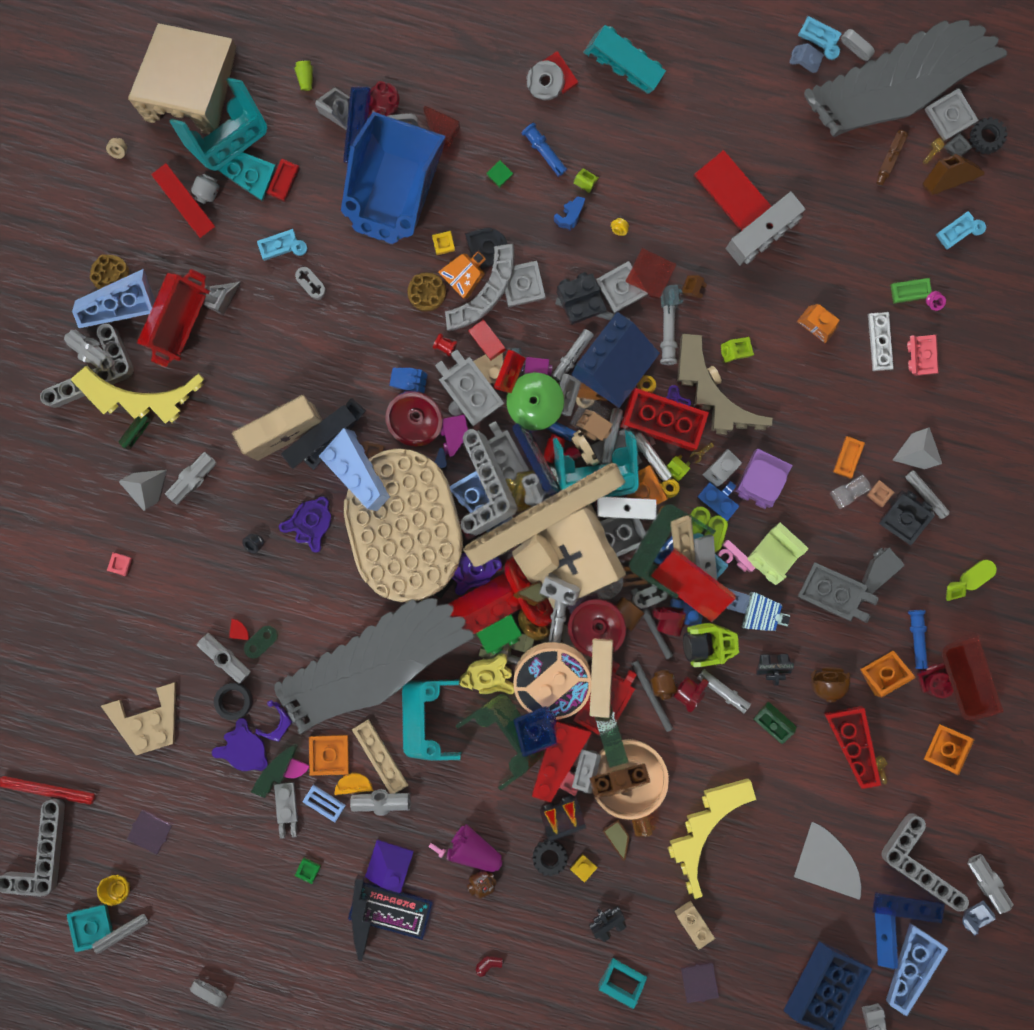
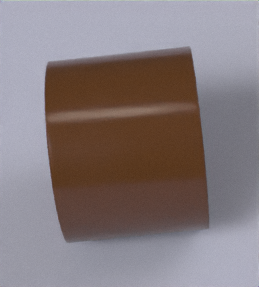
[615,597,645,632]

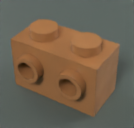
[575,410,613,441]

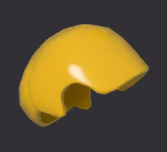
[97,875,130,905]

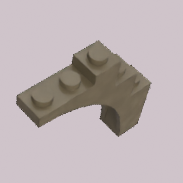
[677,334,772,435]

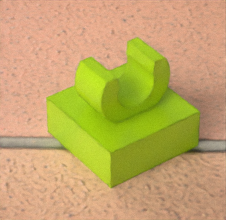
[666,455,690,481]

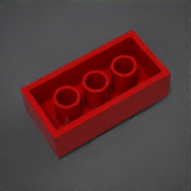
[620,388,709,451]

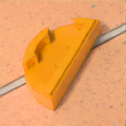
[335,773,373,795]

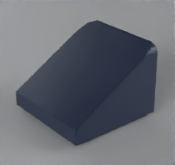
[434,448,448,469]

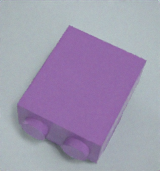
[735,449,792,509]

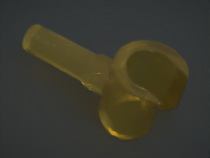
[923,138,944,164]
[690,443,714,463]
[876,756,888,784]

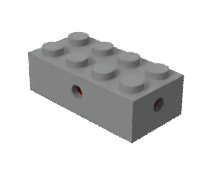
[726,192,805,266]

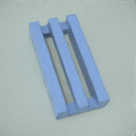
[302,785,346,822]

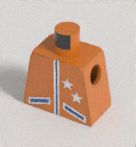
[439,251,486,298]
[797,304,840,343]

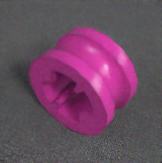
[926,291,946,311]

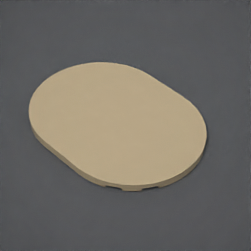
[344,449,463,602]

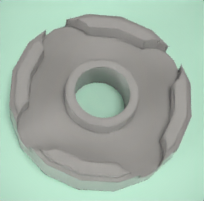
[527,61,565,100]

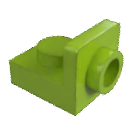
[721,337,754,363]

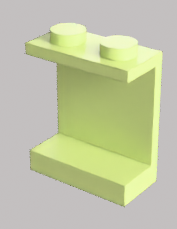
[747,523,809,585]

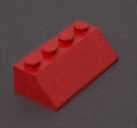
[447,574,521,634]

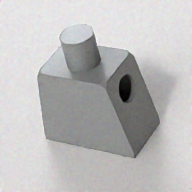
[702,449,742,488]

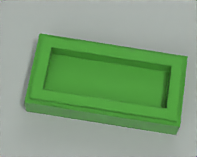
[890,278,932,303]

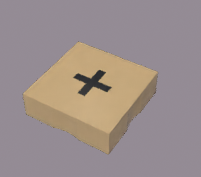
[232,396,323,461]
[521,505,626,609]

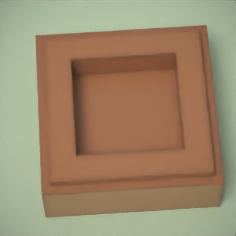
[866,480,894,507]

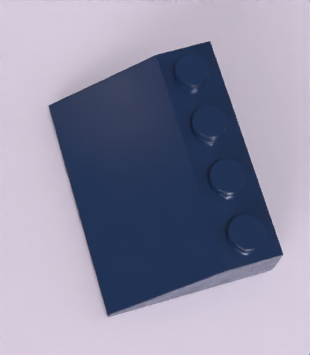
[572,312,660,408]
[783,941,872,1030]

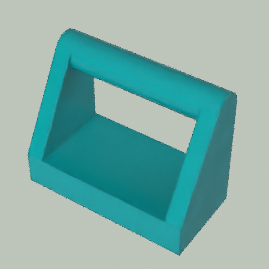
[598,958,647,1009]

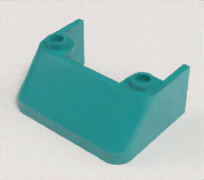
[169,78,267,170]
[553,428,639,497]
[402,679,461,760]

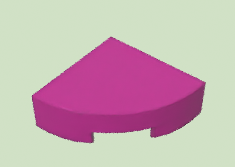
[284,758,309,778]

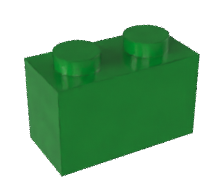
[476,614,522,655]

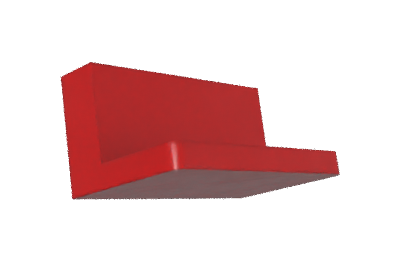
[494,350,525,393]

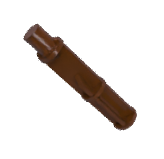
[876,130,908,186]

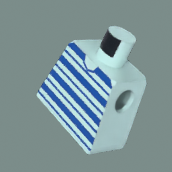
[741,592,790,631]

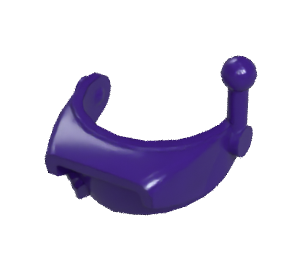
[255,700,292,742]

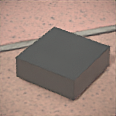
[944,133,972,156]

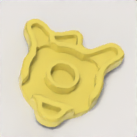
[460,653,514,694]

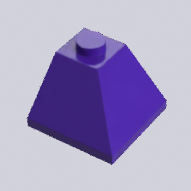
[365,840,414,893]

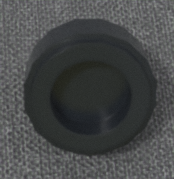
[242,533,264,554]

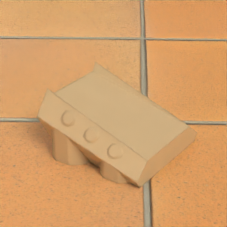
[512,534,559,584]

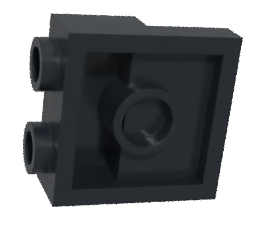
[556,272,607,325]
[879,490,935,545]

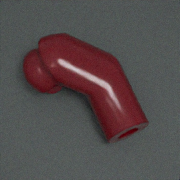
[475,956,503,977]

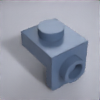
[790,43,824,73]
[727,588,750,614]
[962,901,996,935]

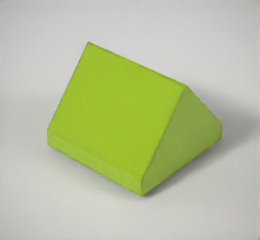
[574,168,598,193]

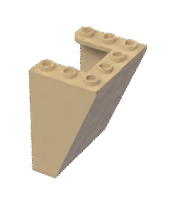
[128,23,236,134]

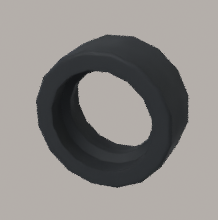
[214,683,253,720]

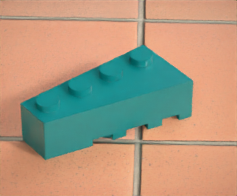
[583,25,666,94]

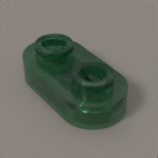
[244,626,278,658]

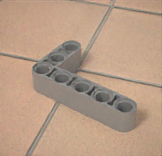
[40,324,134,408]
[460,429,517,535]
[0,798,65,896]
[882,813,969,911]

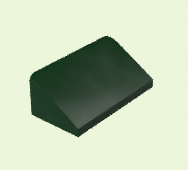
[119,415,152,450]
[753,702,797,744]

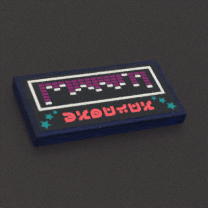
[512,423,561,496]
[348,882,433,940]

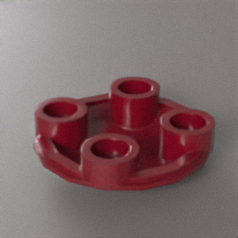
[363,81,400,116]

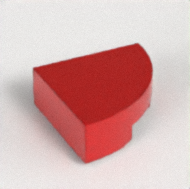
[229,619,249,640]

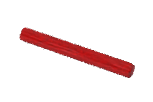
[0,776,95,804]

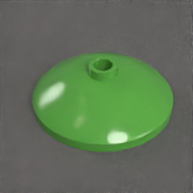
[507,373,564,430]

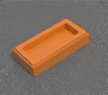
[833,436,865,479]

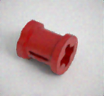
[433,333,457,357]

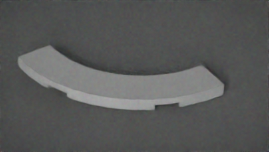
[445,244,515,331]

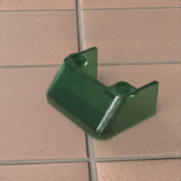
[629,504,716,598]
[456,694,544,790]

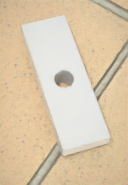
[868,312,893,371]
[597,497,656,520]

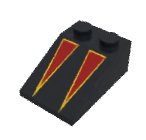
[540,795,587,841]

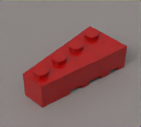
[824,706,881,789]
[532,720,592,802]

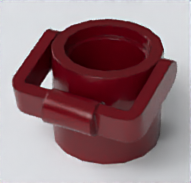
[652,607,687,636]
[917,663,955,698]
[673,677,709,712]

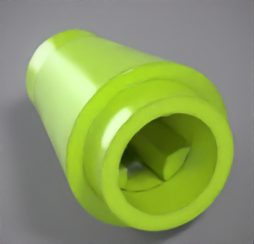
[294,61,313,91]

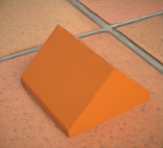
[860,651,915,697]
[924,724,974,775]

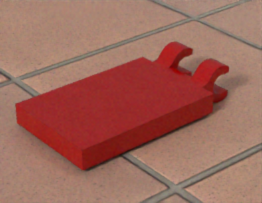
[573,660,637,739]

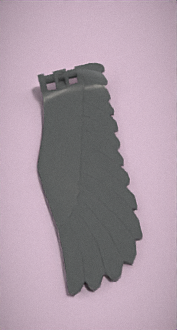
[804,20,1007,137]
[275,599,474,735]

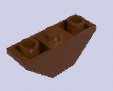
[923,154,984,195]
[589,763,651,797]

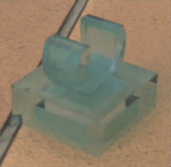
[661,285,683,308]

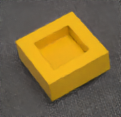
[432,231,455,255]
[570,854,597,883]

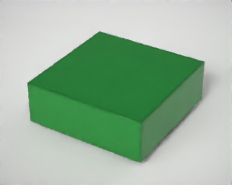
[486,160,513,188]
[295,857,321,884]

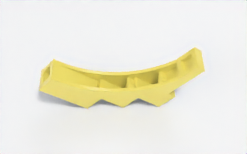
[70,366,204,424]
[668,778,756,899]

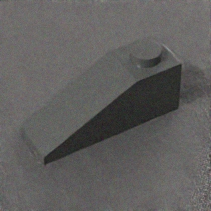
[861,548,904,603]

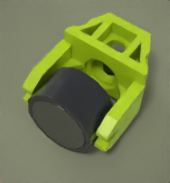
[683,623,739,667]

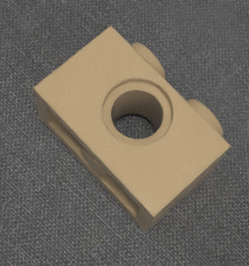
[675,900,715,949]

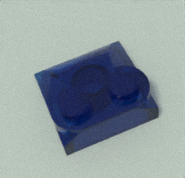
[513,706,557,757]

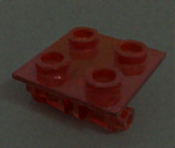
[625,248,677,299]

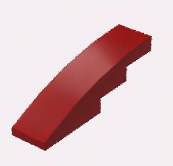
[151,163,215,238]

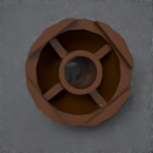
[811,667,850,702]

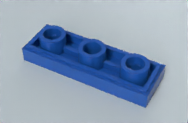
[875,906,898,969]

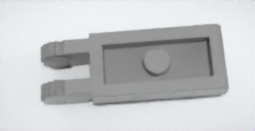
[274,782,298,839]

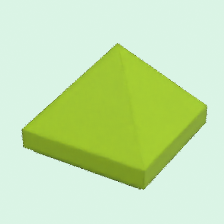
[946,582,967,601]

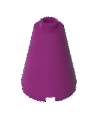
[446,825,503,872]

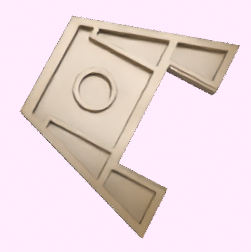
[101,682,176,755]

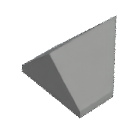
[315,87,350,132]
[202,282,240,315]
[893,427,942,469]
[119,470,167,511]

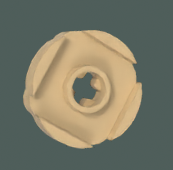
[571,430,600,466]

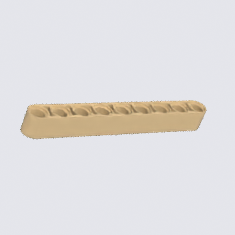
[464,463,625,567]

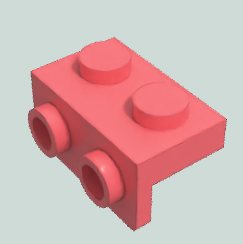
[907,335,939,376]

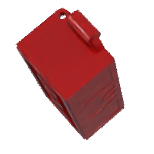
[137,269,210,368]

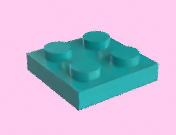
[66,904,113,952]

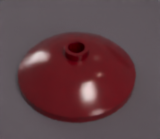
[385,391,443,446]
[568,599,626,657]

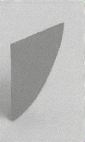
[794,822,861,900]

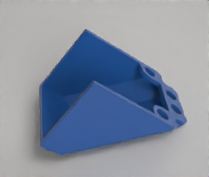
[341,112,445,244]

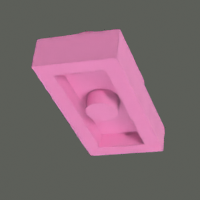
[718,540,755,572]

